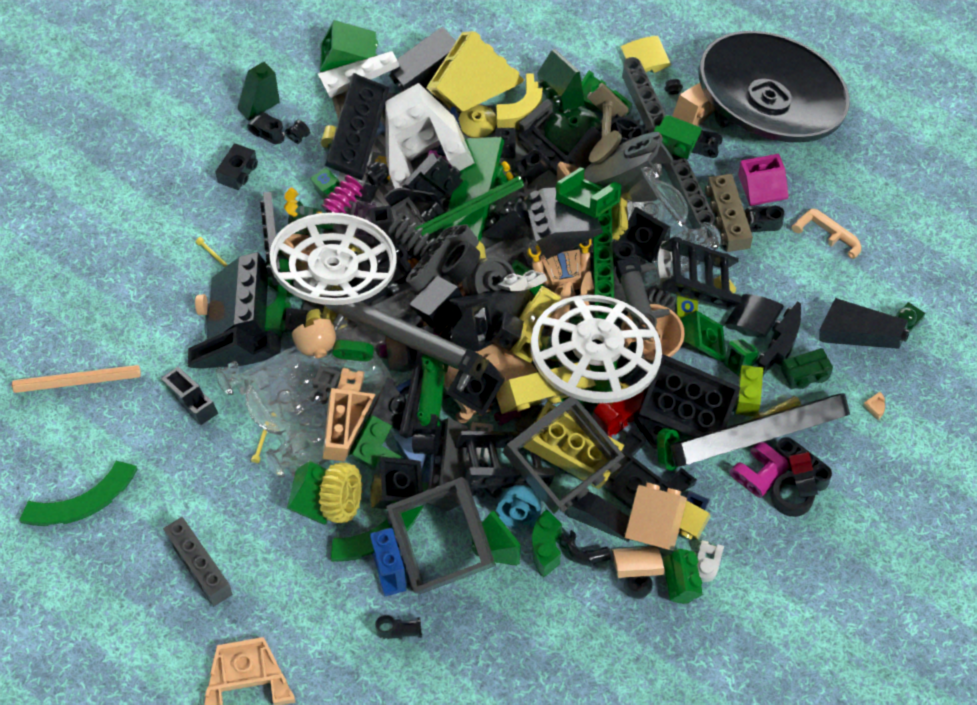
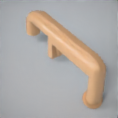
[791,209,862,259]

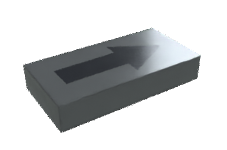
[520,99,552,134]

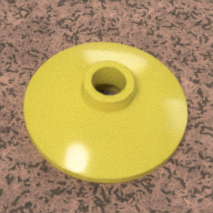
[459,105,497,138]

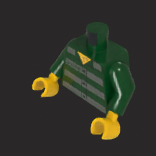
[284,187,334,235]

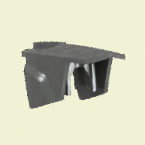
[585,132,673,202]

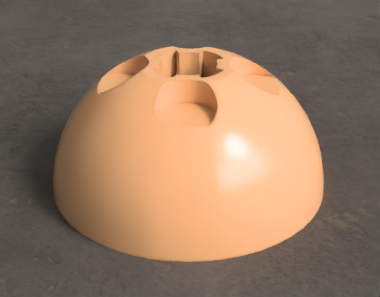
[621,304,684,363]

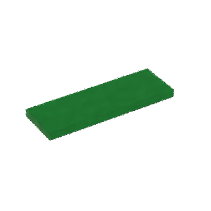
[443,137,504,242]

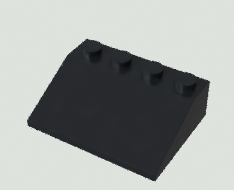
[525,188,603,260]
[206,252,268,340]
[638,354,741,437]

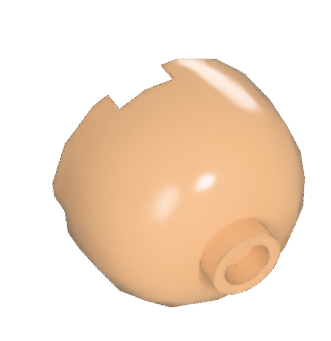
[292,319,336,358]

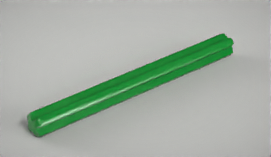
[415,176,524,236]

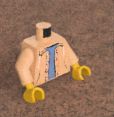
[527,239,591,297]

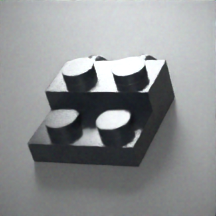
[405,153,463,201]

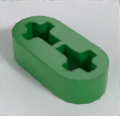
[332,340,374,362]
[657,428,679,471]

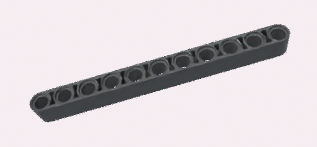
[622,57,715,236]

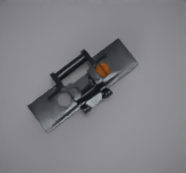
[348,240,430,304]

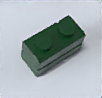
[781,348,833,390]

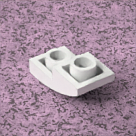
[657,241,672,289]
[498,270,547,291]

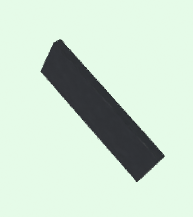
[324,73,389,180]

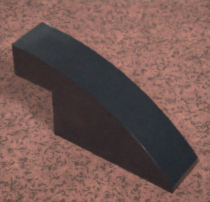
[188,326,281,369]

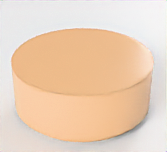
[195,294,208,316]

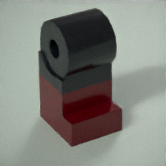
[789,452,818,499]

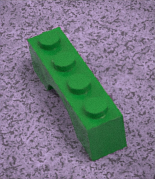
[265,259,298,340]

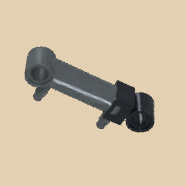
[613,241,670,340]

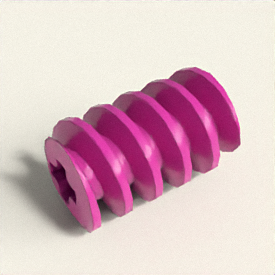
[321,175,363,214]

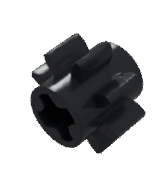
[365,162,389,187]

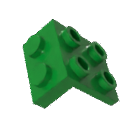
[654,115,702,159]

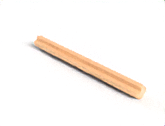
[12,365,141,393]

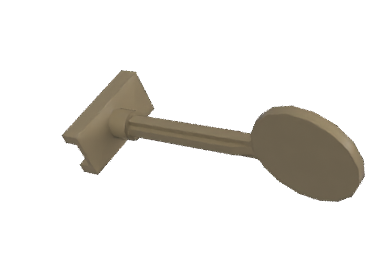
[587,83,628,165]

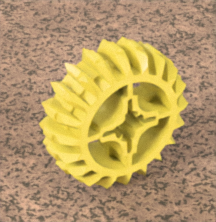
[319,462,363,523]

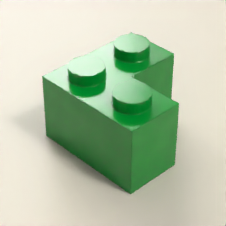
[348,416,401,471]

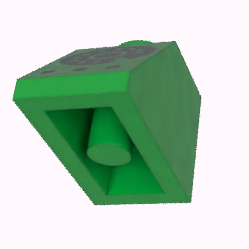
[724,339,759,377]

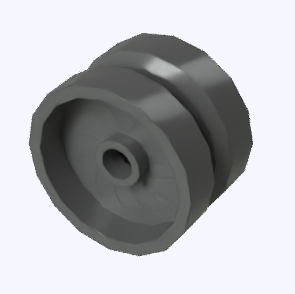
[462,258,515,296]

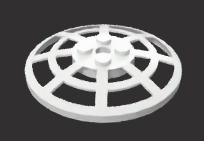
[270,213,396,305]
[531,295,662,403]

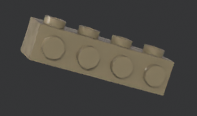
[705,174,753,252]

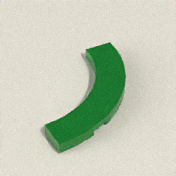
[19,460,138,526]
[331,482,429,562]

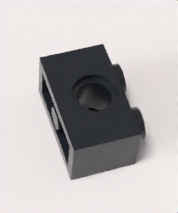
[215,143,258,191]

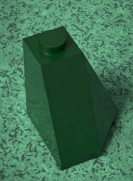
[237,61,280,121]

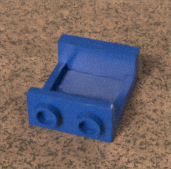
[370,528,407,597]

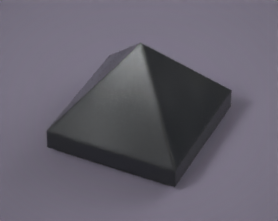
[354,182,378,204]

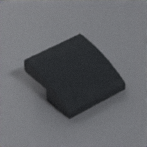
[725,294,784,337]

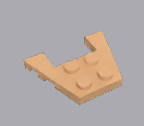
[204,637,296,705]

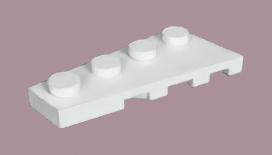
[318,51,400,98]

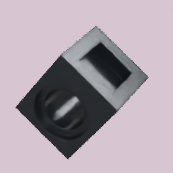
[496,128,516,158]
[491,312,524,351]

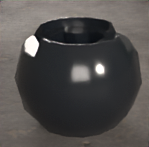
[624,576,653,599]

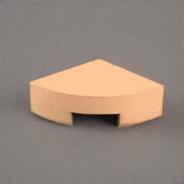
[863,392,885,420]

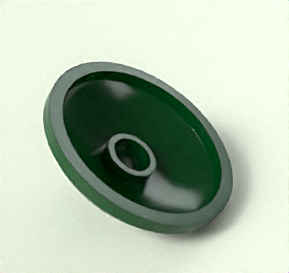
[544,107,602,156]

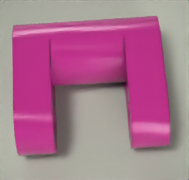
[730,442,790,498]

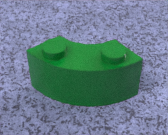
[532,509,562,578]

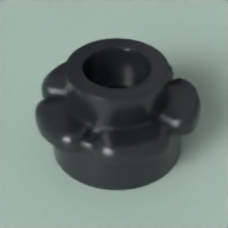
[664,79,683,95]

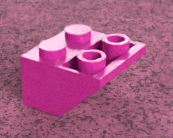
[738,154,789,206]

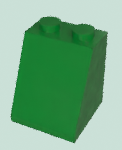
[320,20,378,72]

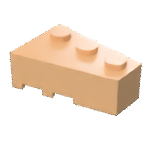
[672,83,716,126]
[323,388,375,462]

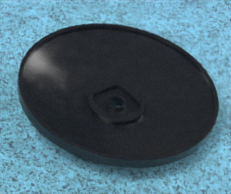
[698,31,850,143]

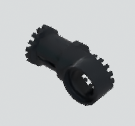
[375,615,422,640]

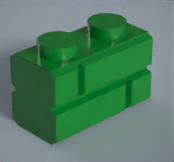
[663,549,703,604]

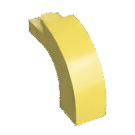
[497,74,542,130]
[511,286,561,363]

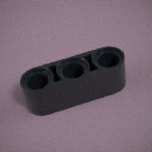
[775,437,832,491]

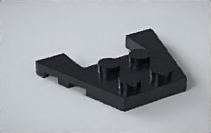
[603,429,697,510]

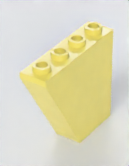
[426,31,524,112]

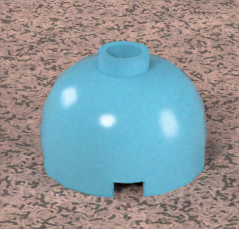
[496,485,542,529]

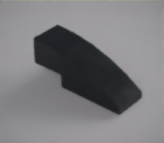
[161,367,219,425]

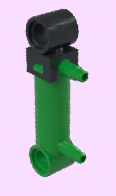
[412,354,449,454]

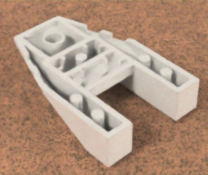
[385,83,475,189]

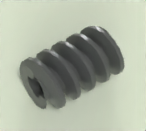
[389,214,435,257]

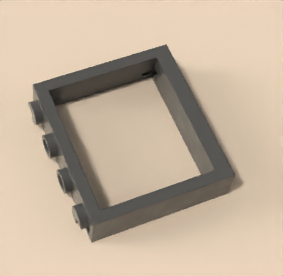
[502,397,625,514]
[387,477,496,594]

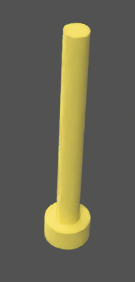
[196,237,228,267]
[251,422,270,463]

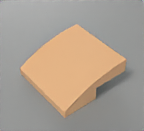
[612,546,664,578]

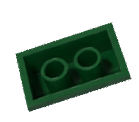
[537,49,585,113]

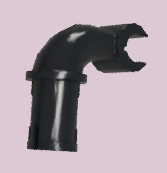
[560,530,611,567]

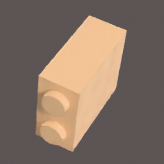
[625,483,687,551]

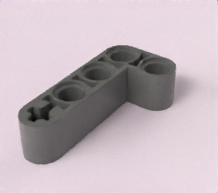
[406,225,479,295]

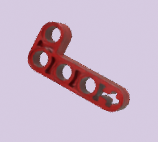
[593,389,645,438]

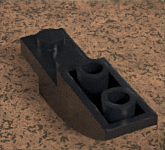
[756,301,801,376]

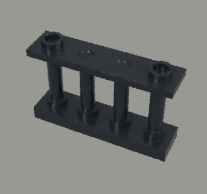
[661,237,741,310]
[455,430,556,488]

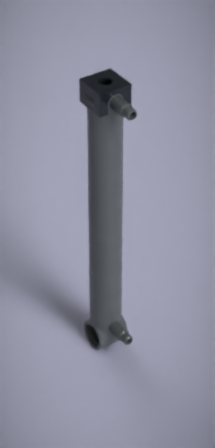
[325,289,489,391]

